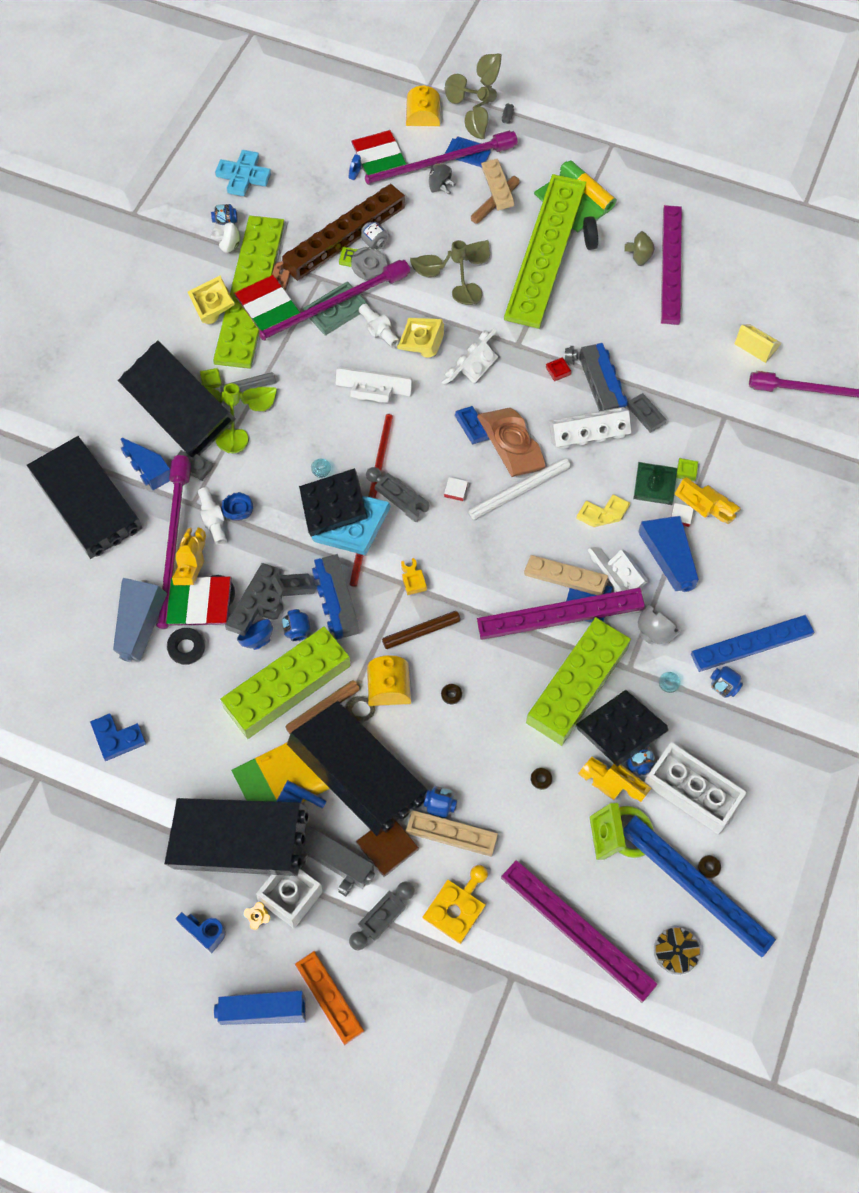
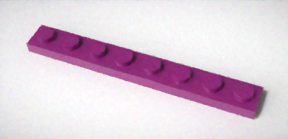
[661,205,682,325]
[477,588,645,640]
[501,860,658,1003]

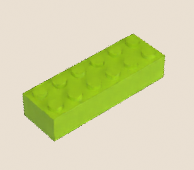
[526,617,631,746]
[220,626,351,739]

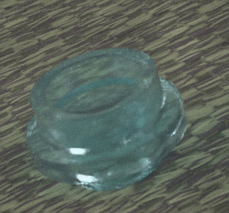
[311,459,331,478]
[659,672,680,693]

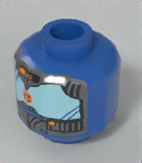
[211,204,238,225]
[282,609,311,641]
[710,666,743,698]
[626,745,656,775]
[424,786,457,818]

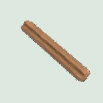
[471,176,520,224]
[285,680,359,734]

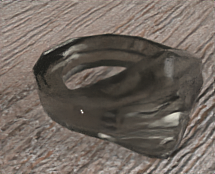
[345,696,376,723]

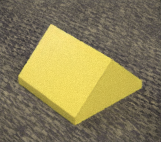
[734,324,781,363]

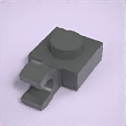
[177,450,213,481]

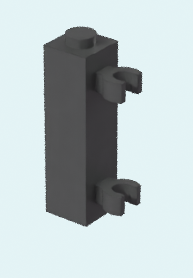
[301,824,375,897]

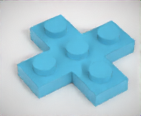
[215,150,271,196]

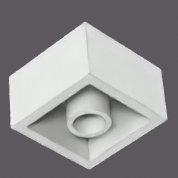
[256,869,323,928]

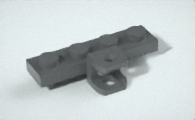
[225,563,283,636]

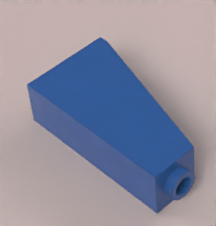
[638,516,699,592]
[214,991,306,1025]

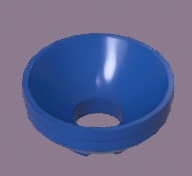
[237,619,273,650]

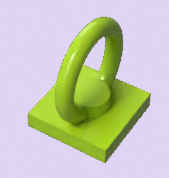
[589,803,654,860]

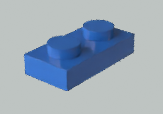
[454,406,489,445]

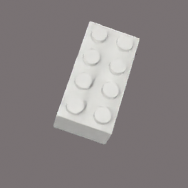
[644,742,747,834]

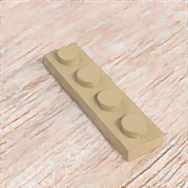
[481,158,515,211]
[524,555,608,595]
[406,810,498,857]

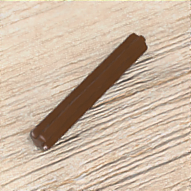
[382,611,460,649]

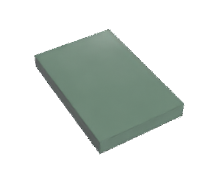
[303,281,369,336]

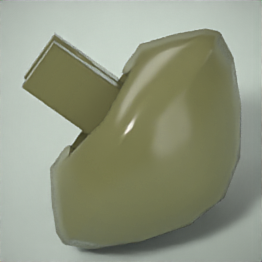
[624,231,654,266]

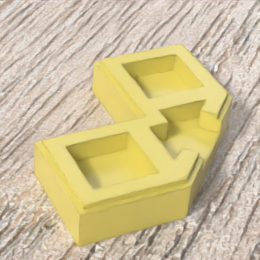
[576,494,630,527]

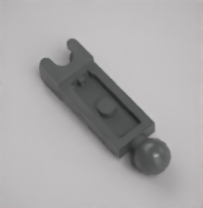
[366,467,429,522]

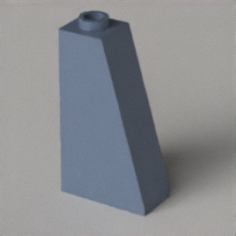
[113,578,167,662]

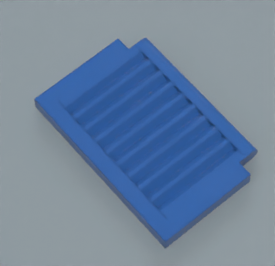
[445,136,491,168]

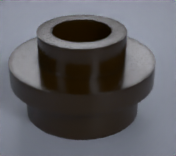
[441,684,462,705]
[530,768,552,790]
[698,855,721,878]

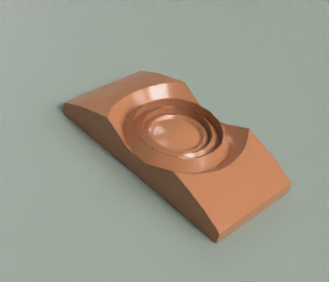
[477,407,546,477]

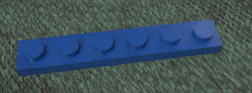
[691,615,815,672]

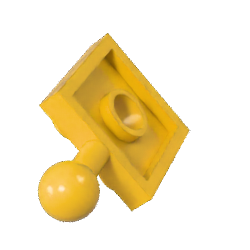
[422,865,488,945]

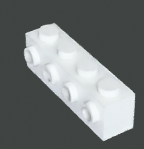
[549,407,631,449]

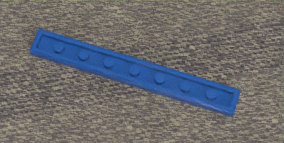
[623,815,776,958]

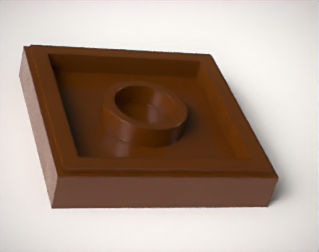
[356,821,419,877]

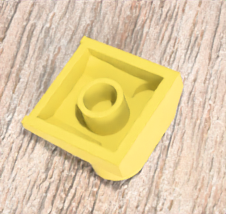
[188,276,235,324]
[397,318,444,358]

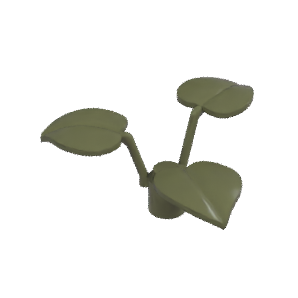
[444,53,502,139]
[410,240,490,305]

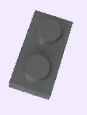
[627,393,666,433]
[271,573,317,596]

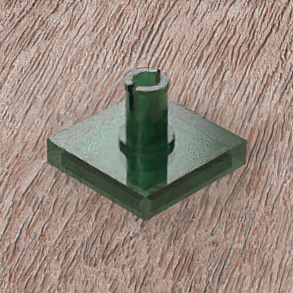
[633,462,677,505]

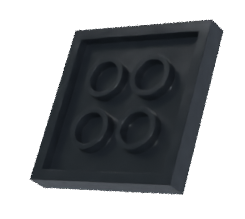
[299,468,368,537]
[576,690,668,767]

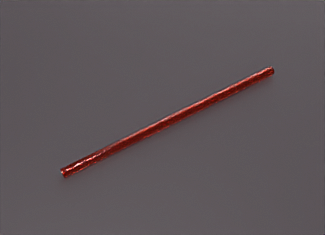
[349,414,393,587]

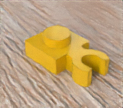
[401,558,427,595]

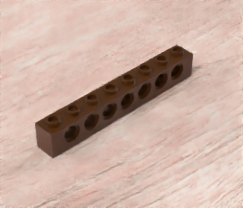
[282,183,405,281]

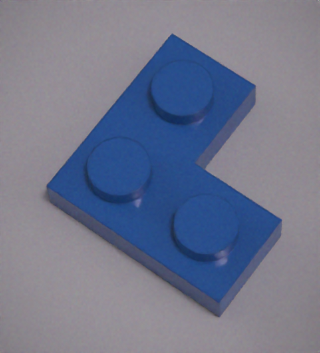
[90,713,146,761]

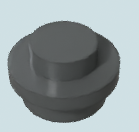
[565,346,578,365]

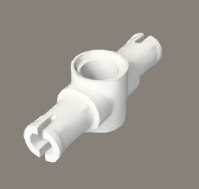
[359,304,400,348]
[198,487,227,545]

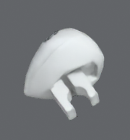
[211,222,241,253]

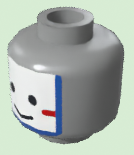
[361,222,388,249]

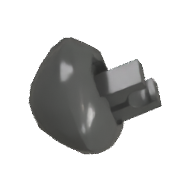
[429,163,456,194]

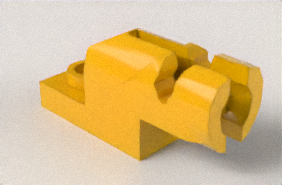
[675,477,741,524]
[172,527,206,585]
[578,757,651,802]

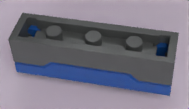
[579,343,628,411]
[312,554,360,640]

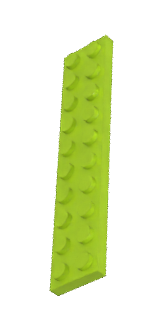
[504,174,586,329]
[213,215,285,369]

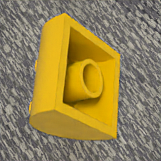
[406,85,440,126]
[367,655,411,706]

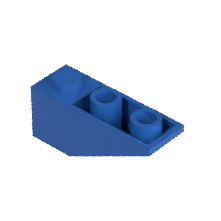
[120,438,170,490]

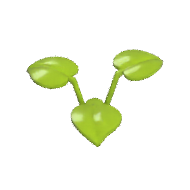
[206,383,277,454]

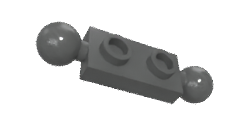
[349,881,415,951]

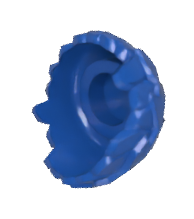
[221,492,253,521]

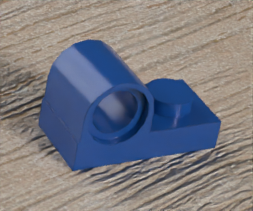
[175,912,225,954]

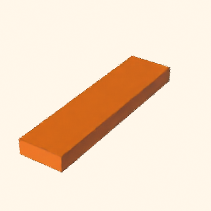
[295,951,364,1046]

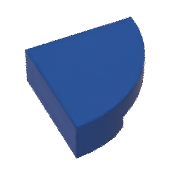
[349,154,362,180]

